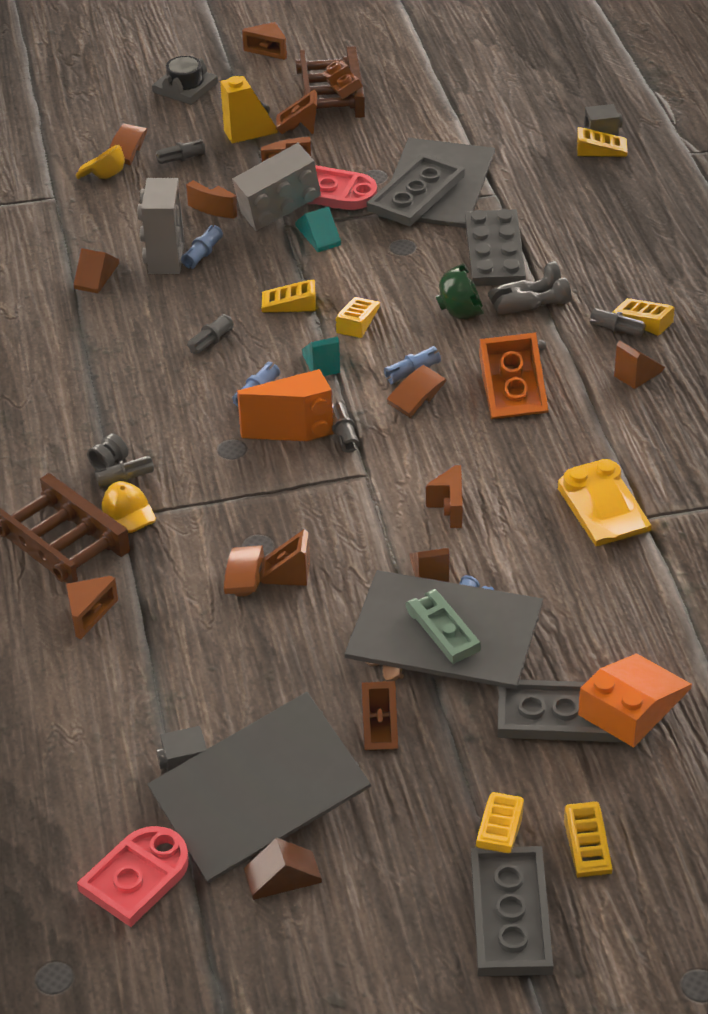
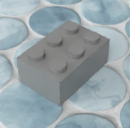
[232,143,321,231]
[137,178,185,274]

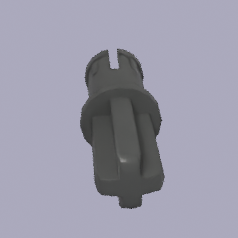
[156,139,206,164]
[590,307,646,337]
[187,314,234,354]
[332,402,360,453]
[94,456,154,489]

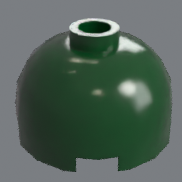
[436,263,484,320]

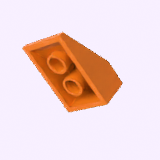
[479,332,549,419]
[237,369,334,441]
[578,653,692,748]

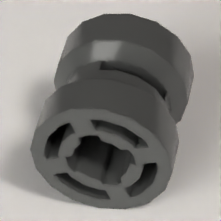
[87,433,129,470]

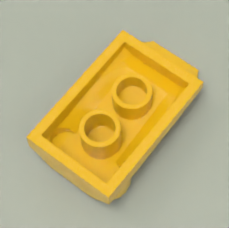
[558,459,652,547]

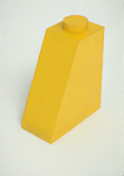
[220,76,278,144]

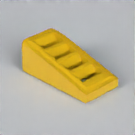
[577,127,627,157]
[261,280,316,313]
[336,297,380,338]
[612,298,675,336]
[476,792,524,853]
[564,802,613,878]

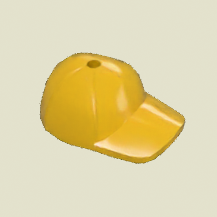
[76,145,125,179]
[101,481,156,533]

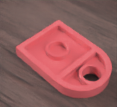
[307,165,377,210]
[77,826,189,927]

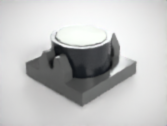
[152,56,218,105]

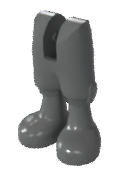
[488,261,572,315]

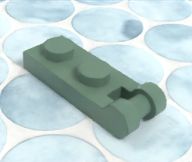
[406,589,481,664]

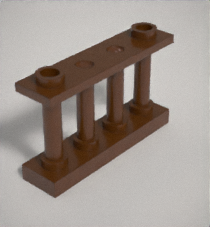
[296,46,365,118]
[0,473,130,584]

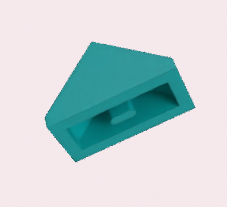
[295,206,341,252]
[302,336,340,376]

